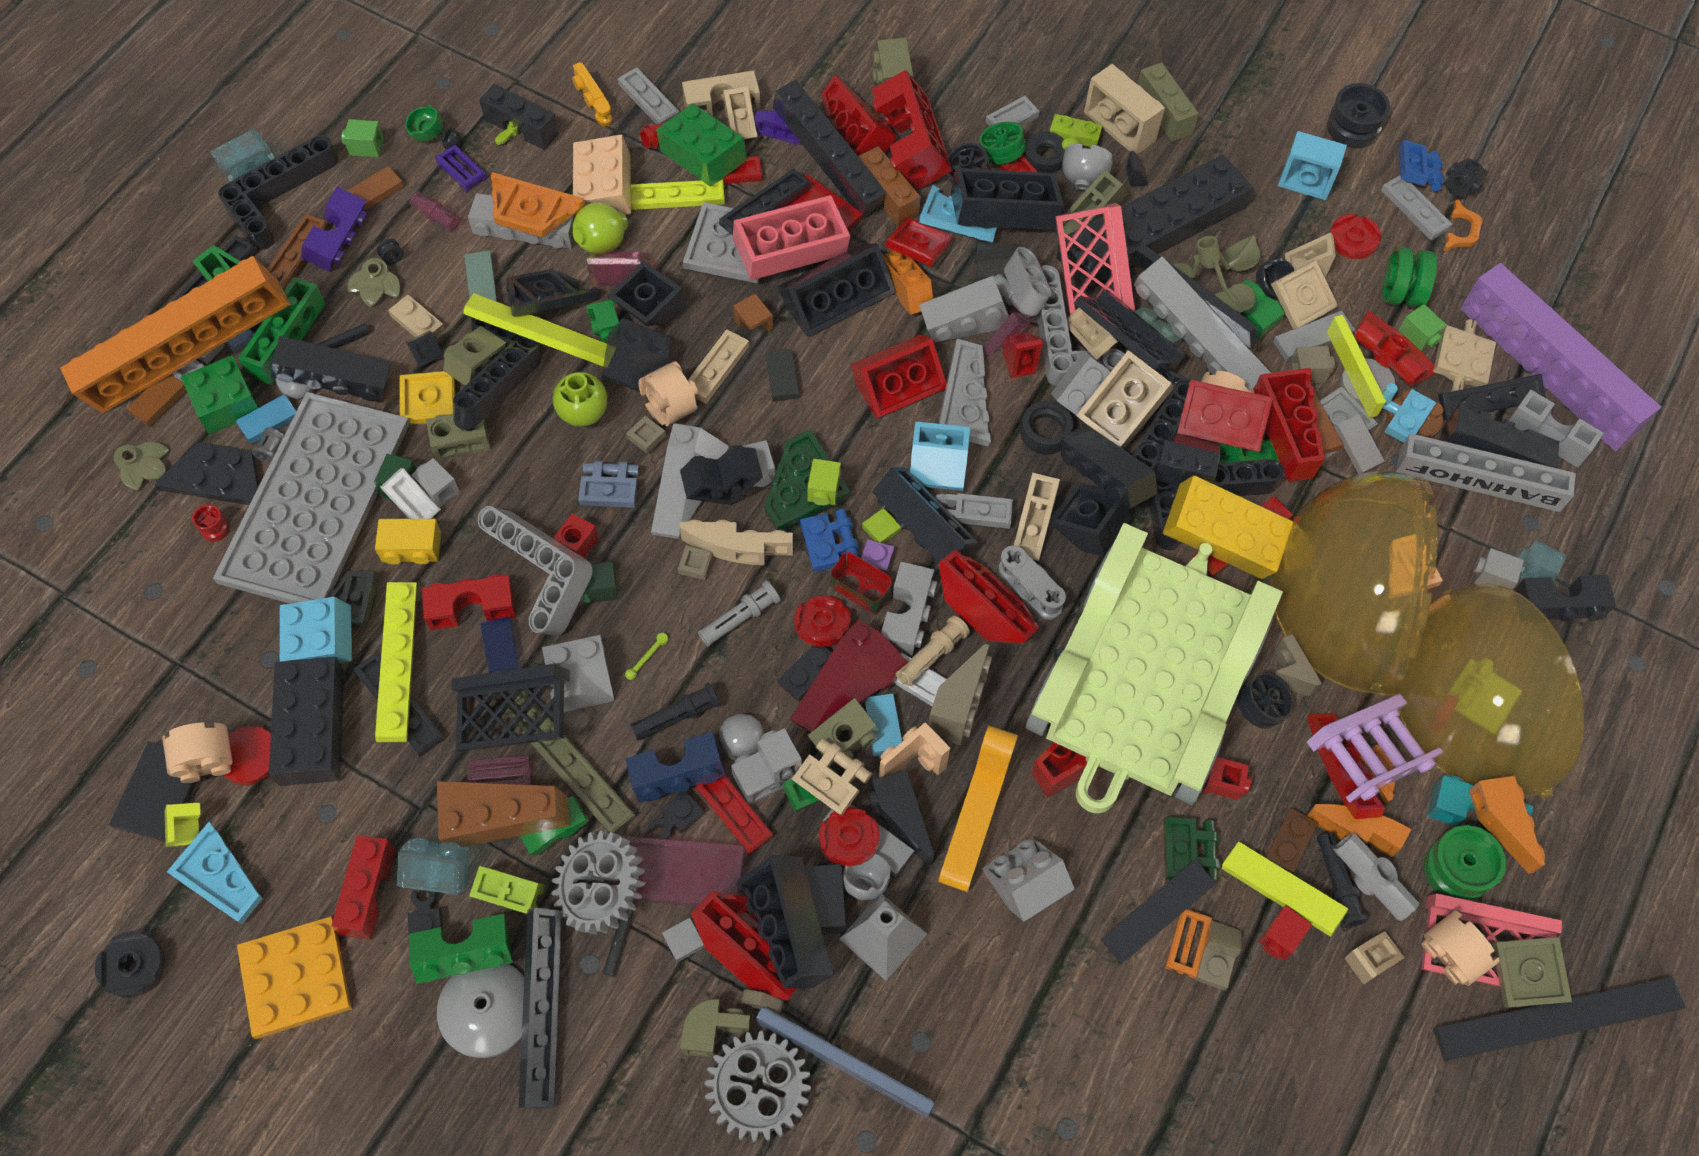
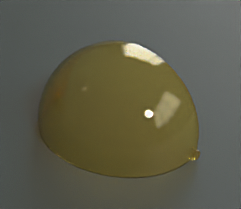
[1391,584,1584,799]

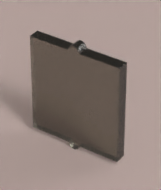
[974,243,1022,280]

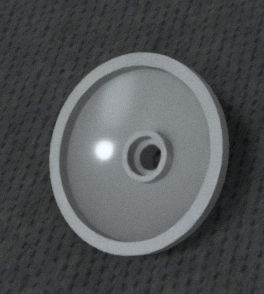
[437,964,524,1058]

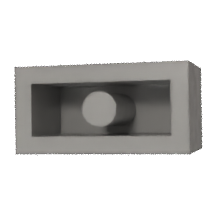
[1051,350,1111,415]

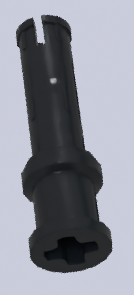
[630,683,720,741]
[1316,832,1368,928]

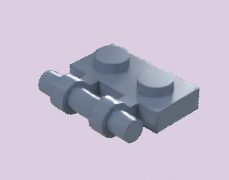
[578,460,639,508]

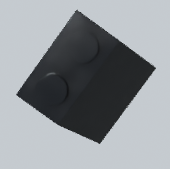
[608,261,686,326]
[602,318,671,395]
[1155,430,1220,486]
[1050,482,1131,557]

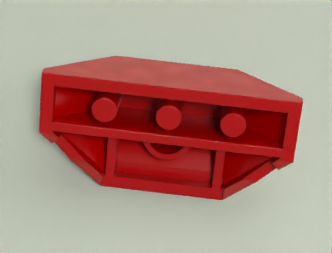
[939,549,1039,643]
[691,891,797,1000]

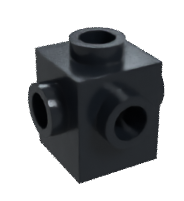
[1444,158,1489,198]

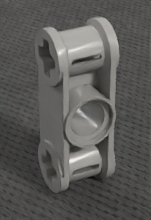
[998,546,1066,620]

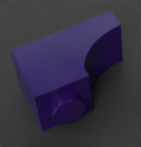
[754,110,802,146]

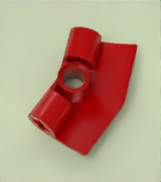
[1353,311,1436,387]

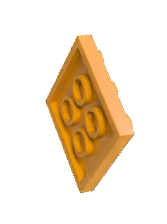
[237,916,352,1039]

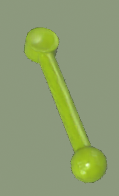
[625,633,668,680]

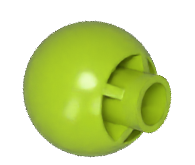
[573,202,628,255]
[553,372,608,427]

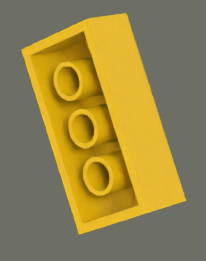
[1163,476,1293,579]

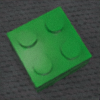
[180,355,259,435]

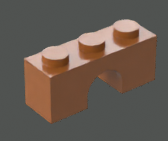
[858,146,920,227]

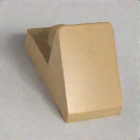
[723,86,757,139]
[1345,931,1404,984]

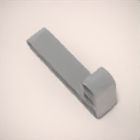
[1037,265,1125,386]
[478,506,592,636]

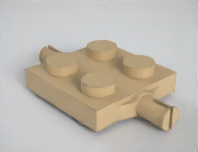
[1433,319,1496,392]

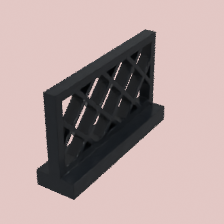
[1074,289,1186,372]
[451,664,570,752]

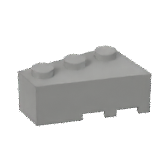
[920,276,1013,343]

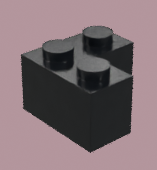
[680,445,763,505]

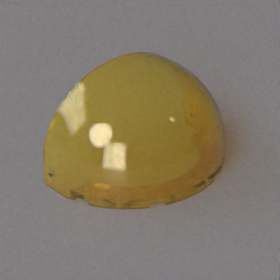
[1271,471,1438,696]

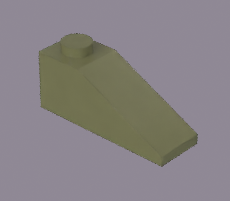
[1056,169,1128,235]

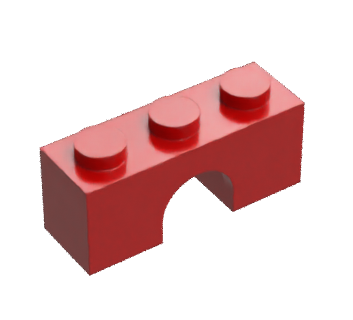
[422,574,516,631]
[331,835,396,940]

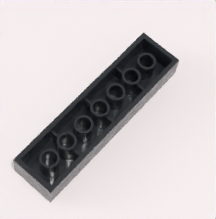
[1056,154,1254,293]

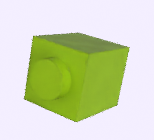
[808,459,841,505]

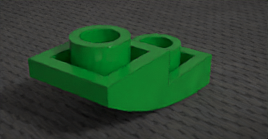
[520,796,589,856]

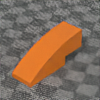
[1306,804,1412,858]

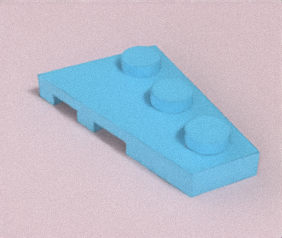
[919,185,998,242]
[167,822,263,925]

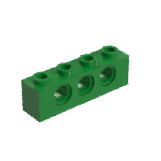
[238,277,326,385]

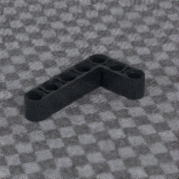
[218,135,338,250]
[453,317,541,429]
[1133,356,1190,470]
[1148,459,1284,551]

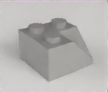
[542,635,615,712]

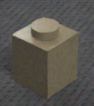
[1290,346,1335,383]

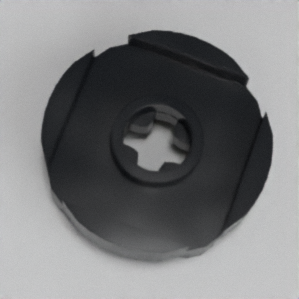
[95,931,165,998]

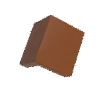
[733,294,773,332]

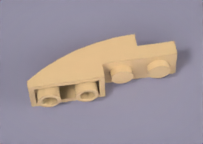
[680,520,793,565]

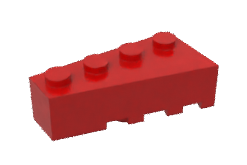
[1031,742,1101,798]

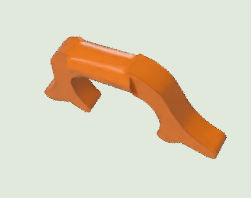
[1443,200,1483,252]

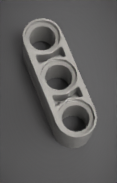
[1004,247,1051,316]

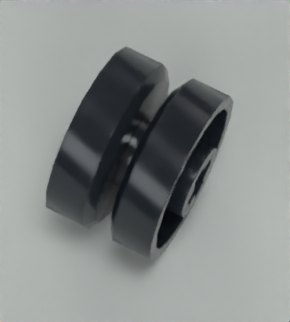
[1326,83,1390,148]

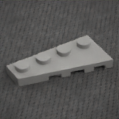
[938,339,991,446]

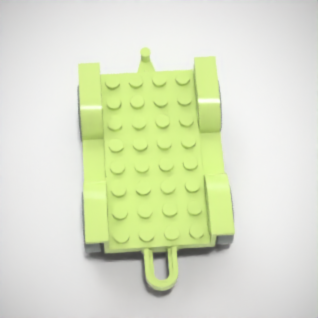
[1025,523,1283,813]

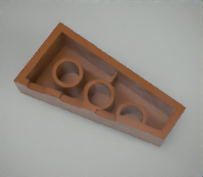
[437,781,570,849]

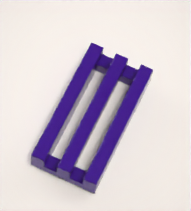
[435,145,487,192]

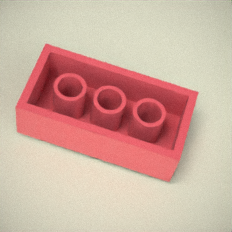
[733,195,850,280]

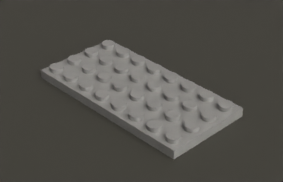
[213,392,410,604]

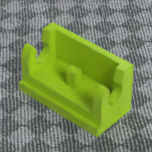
[469,866,546,914]

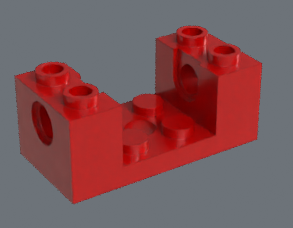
[872,70,953,190]

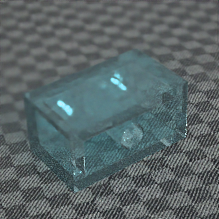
[210,128,274,182]
[397,838,469,895]

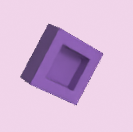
[861,539,894,574]

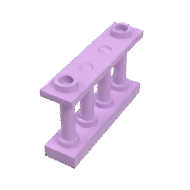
[1307,694,1443,803]

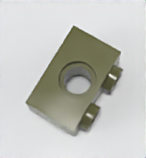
[443,326,506,385]
[808,698,881,768]

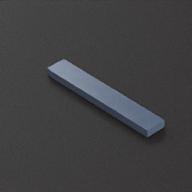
[756,1007,934,1118]

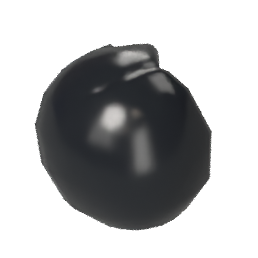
[1256,258,1295,299]

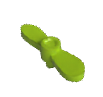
[495,121,520,145]

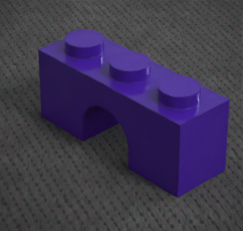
[300,187,367,272]

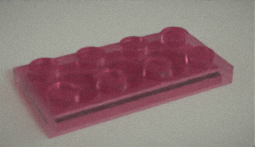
[615,836,744,906]

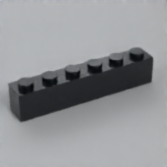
[773,79,886,219]

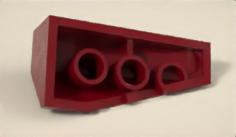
[790,619,908,733]

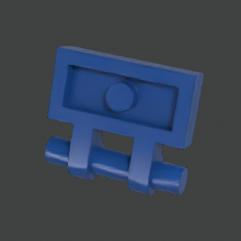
[1399,139,1444,191]
[800,509,859,573]

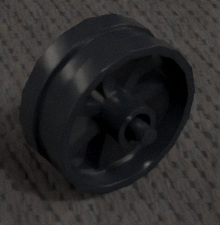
[947,142,993,184]
[1237,672,1294,729]

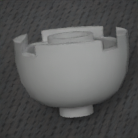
[1062,143,1113,190]

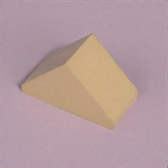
[1285,232,1336,278]

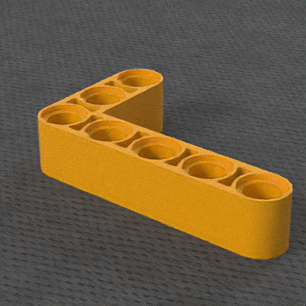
[938,725,1018,892]

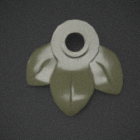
[348,258,400,308]
[113,442,169,491]

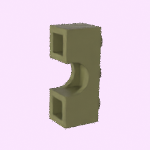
[1137,62,1199,141]

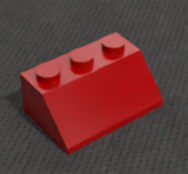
[850,334,946,418]

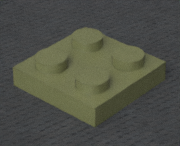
[1492,937,1572,1008]

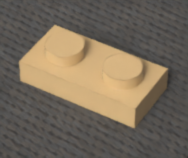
[388,295,445,338]

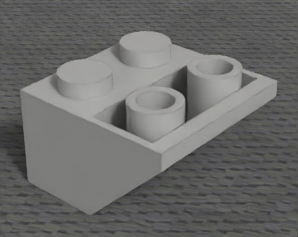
[982,837,1074,922]

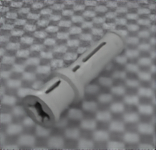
[698,581,780,646]

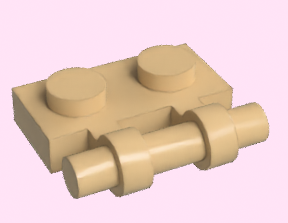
[792,738,872,816]

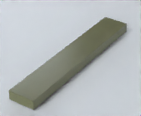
[504,691,636,834]

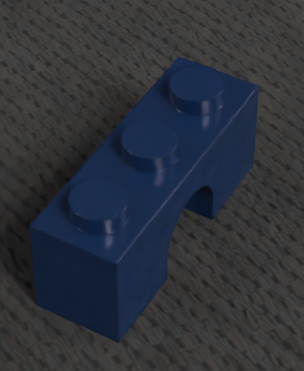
[625,732,726,803]

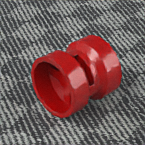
[192,504,230,542]

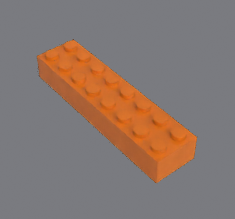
[60,256,290,414]

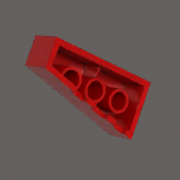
[1253,368,1324,482]

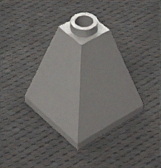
[840,894,927,981]

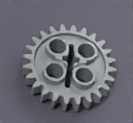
[552,831,645,935]
[705,1031,811,1143]

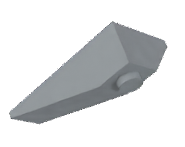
[651,423,729,539]

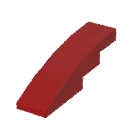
[1307,713,1385,819]

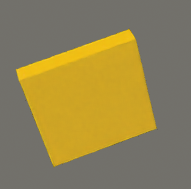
[400,371,456,425]

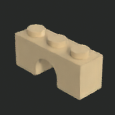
[682,71,761,116]

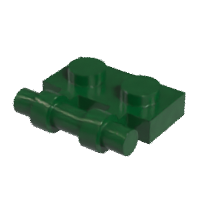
[1163,817,1220,883]

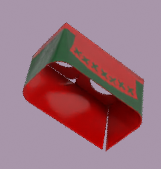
[830,551,892,615]

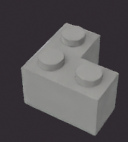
[731,728,801,805]

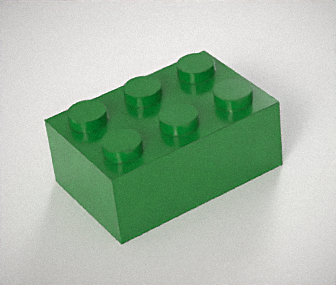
[656,104,747,187]

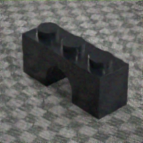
[479,84,559,150]
[1513,575,1616,623]

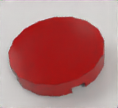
[1329,214,1381,260]
[794,596,851,647]
[224,726,271,786]
[818,807,880,867]

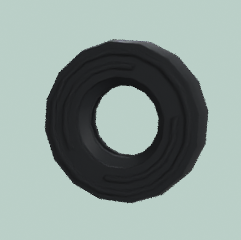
[1024,131,1065,173]

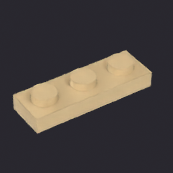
[1067,308,1117,360]
[688,329,749,404]

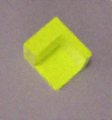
[165,803,200,847]

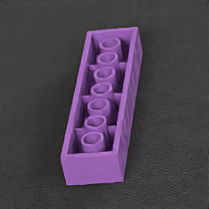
[1460,263,1662,452]

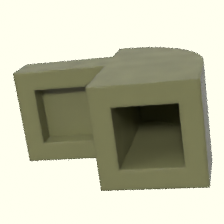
[680,999,751,1058]

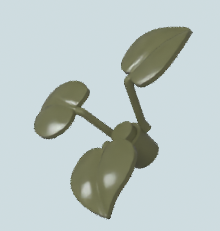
[1173,235,1261,313]

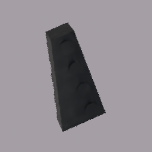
[1440,401,1560,468]
[736,855,833,988]

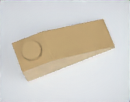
[1014,473,1060,561]

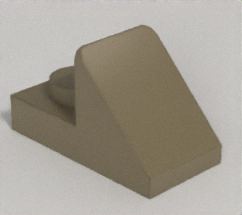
[1274,634,1322,696]
[1195,921,1241,991]

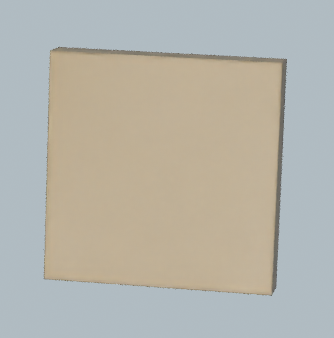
[1271,260,1338,329]

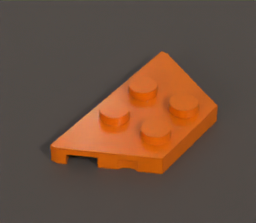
[491,172,585,238]

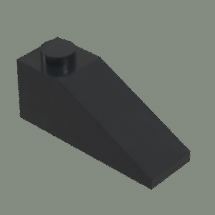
[867,770,934,865]

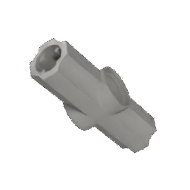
[1333,833,1420,921]

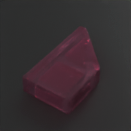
[983,313,1030,355]

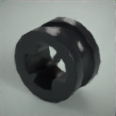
[377,239,404,265]

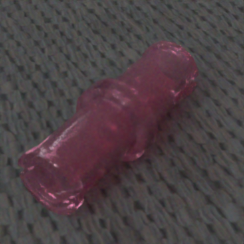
[409,191,460,232]

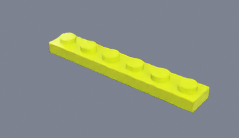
[375,582,417,742]

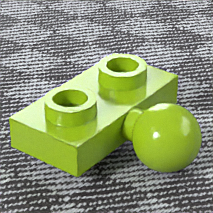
[1050,114,1102,150]

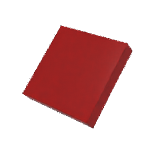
[885,217,953,267]

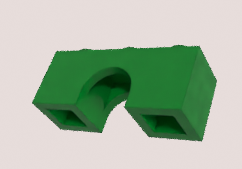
[409,914,512,984]

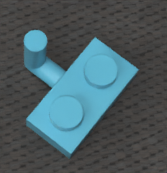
[1383,383,1436,443]

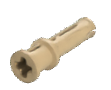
[896,616,970,686]

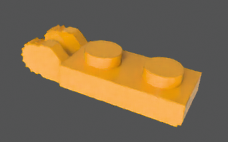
[572,62,613,127]

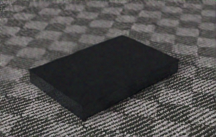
[109,741,197,842]

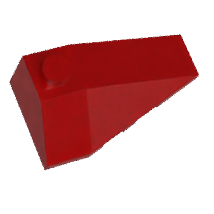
[821,74,897,156]

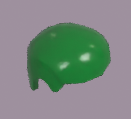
[405,105,443,142]

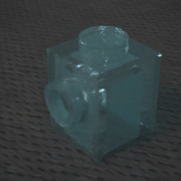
[1517,540,1567,581]

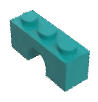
[1426,775,1534,843]

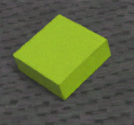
[862,508,901,544]

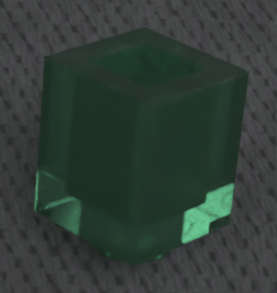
[582,562,618,604]

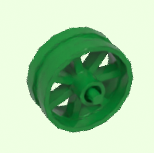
[979,121,1026,164]

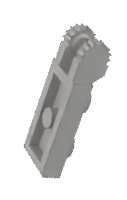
[935,493,1013,529]

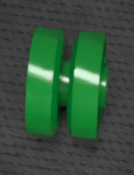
[1382,246,1437,308]
[1423,825,1506,901]

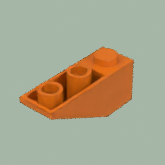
[882,250,933,315]
[1469,776,1545,874]

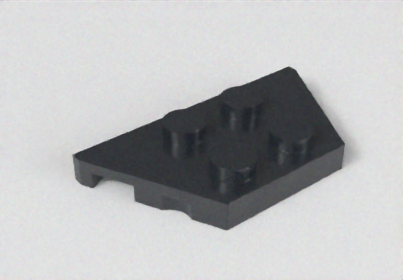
[506,269,601,317]
[155,442,259,505]

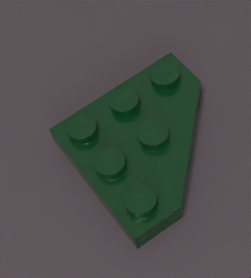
[764,429,850,530]

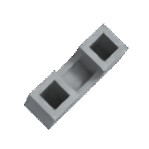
[1509,390,1604,468]
[881,562,937,657]

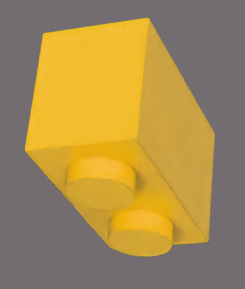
[375,519,441,565]

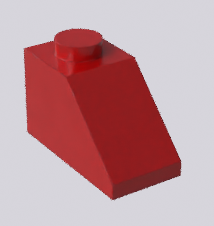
[1002,333,1043,379]

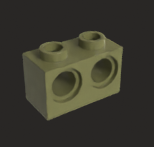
[426,414,491,461]

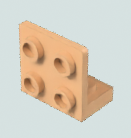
[879,723,950,777]

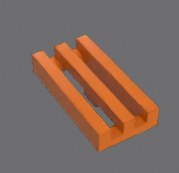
[1164,909,1212,979]

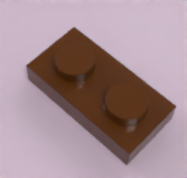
[1265,808,1318,874]

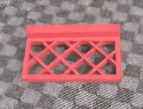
[1055,203,1135,315]
[1421,894,1562,987]

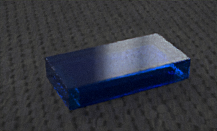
[480,617,519,673]

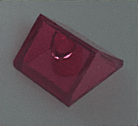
[587,251,645,286]

